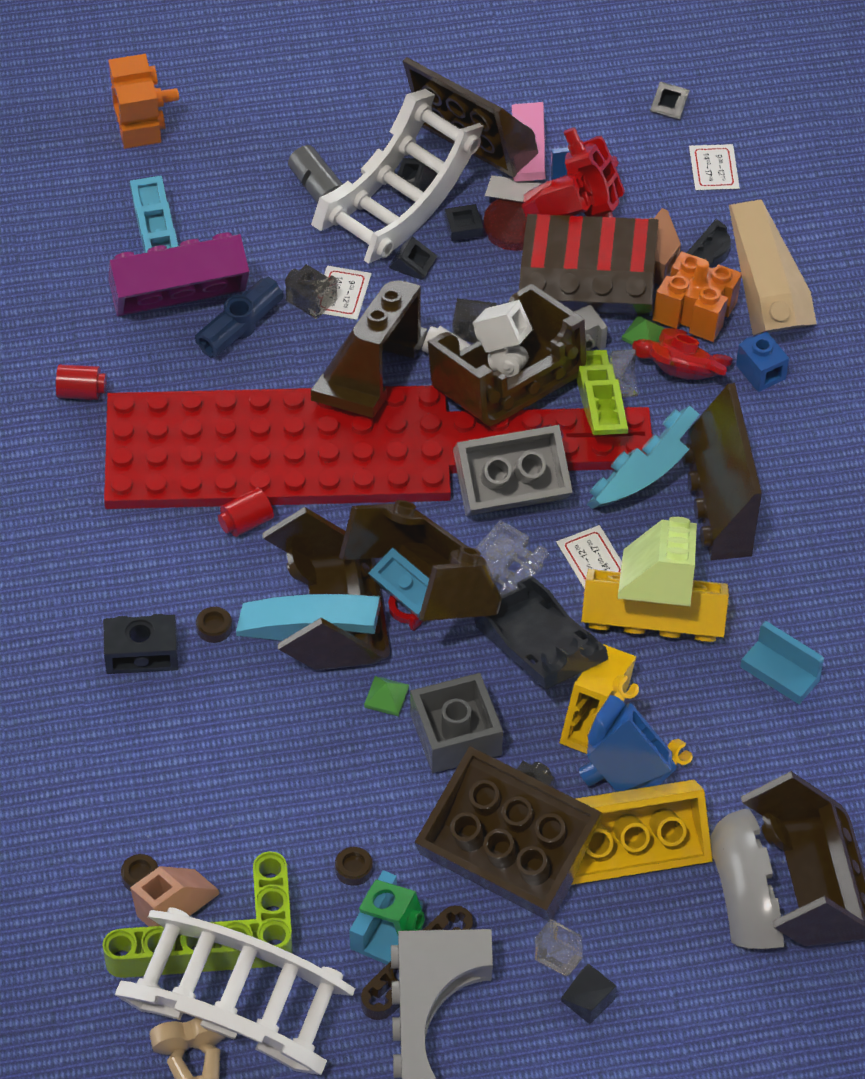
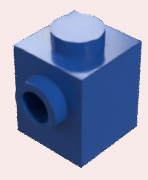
[736,331,789,392]

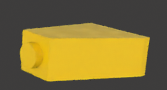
[559,644,636,754]

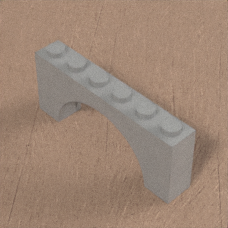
[391,929,493,1079]

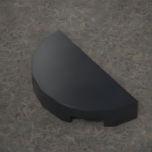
[686,219,731,268]

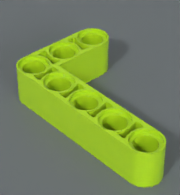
[102,851,293,978]

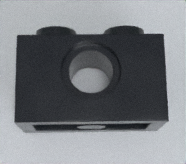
[103,614,179,674]

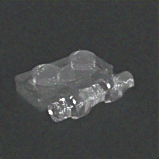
[475,520,549,596]

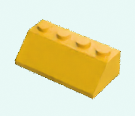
[581,569,729,642]
[572,780,713,885]

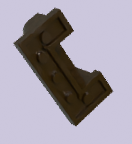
[311,280,427,418]

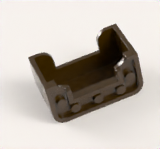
[427,284,586,426]

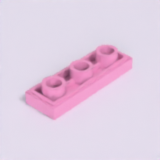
[512,102,546,182]

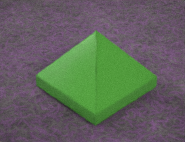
[621,315,666,344]
[364,676,409,717]

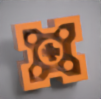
[108,54,179,149]
[652,251,742,342]

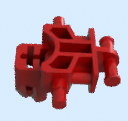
[522,127,625,217]

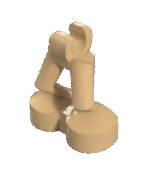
[149,1017,226,1079]

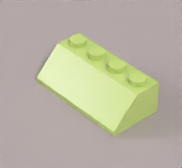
[618,517,697,606]

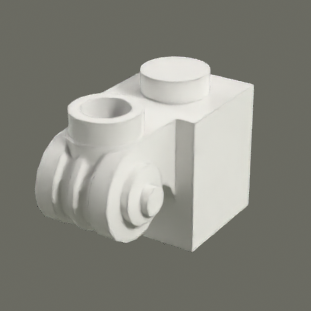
[473,300,533,377]

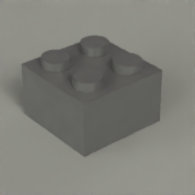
[410,673,503,773]

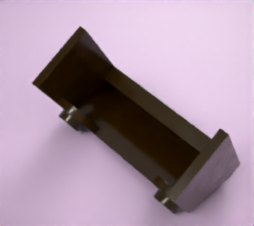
[339,500,502,621]
[262,507,390,670]
[741,771,865,946]

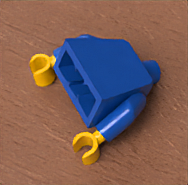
[579,675,693,792]

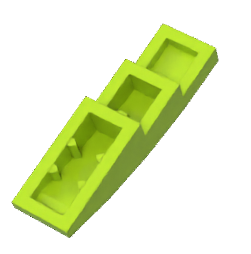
[576,350,628,435]

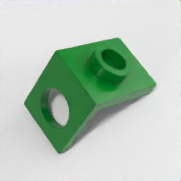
[359,879,425,935]

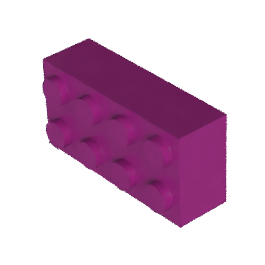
[108,232,250,316]

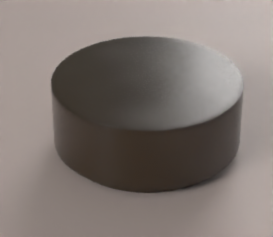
[196,607,232,643]
[335,847,373,886]
[121,854,158,891]

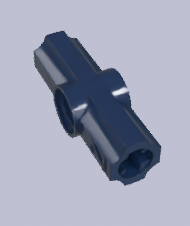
[195,276,284,358]

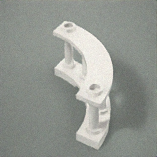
[311,89,484,264]
[115,907,355,1075]

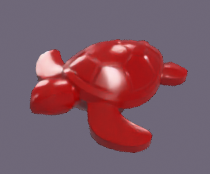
[632,328,733,380]

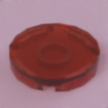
[483,198,527,251]

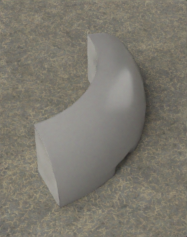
[710,809,784,949]

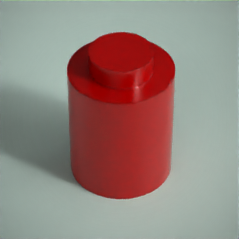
[56,364,107,400]
[218,488,274,537]

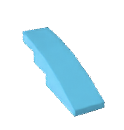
[130,175,178,253]
[236,594,381,641]

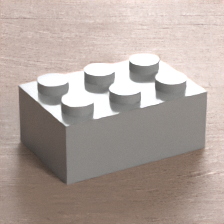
[453,425,573,516]

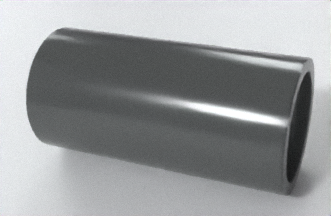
[288,145,343,204]

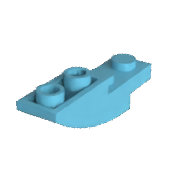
[587,406,700,509]

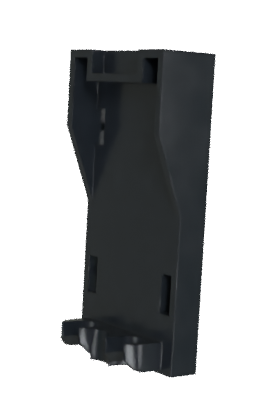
[474,575,608,690]

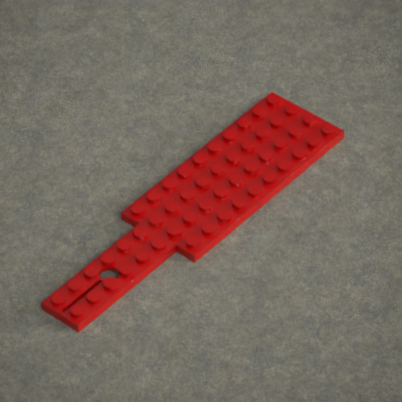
[104,385,652,509]

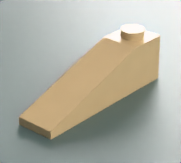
[729,200,817,335]

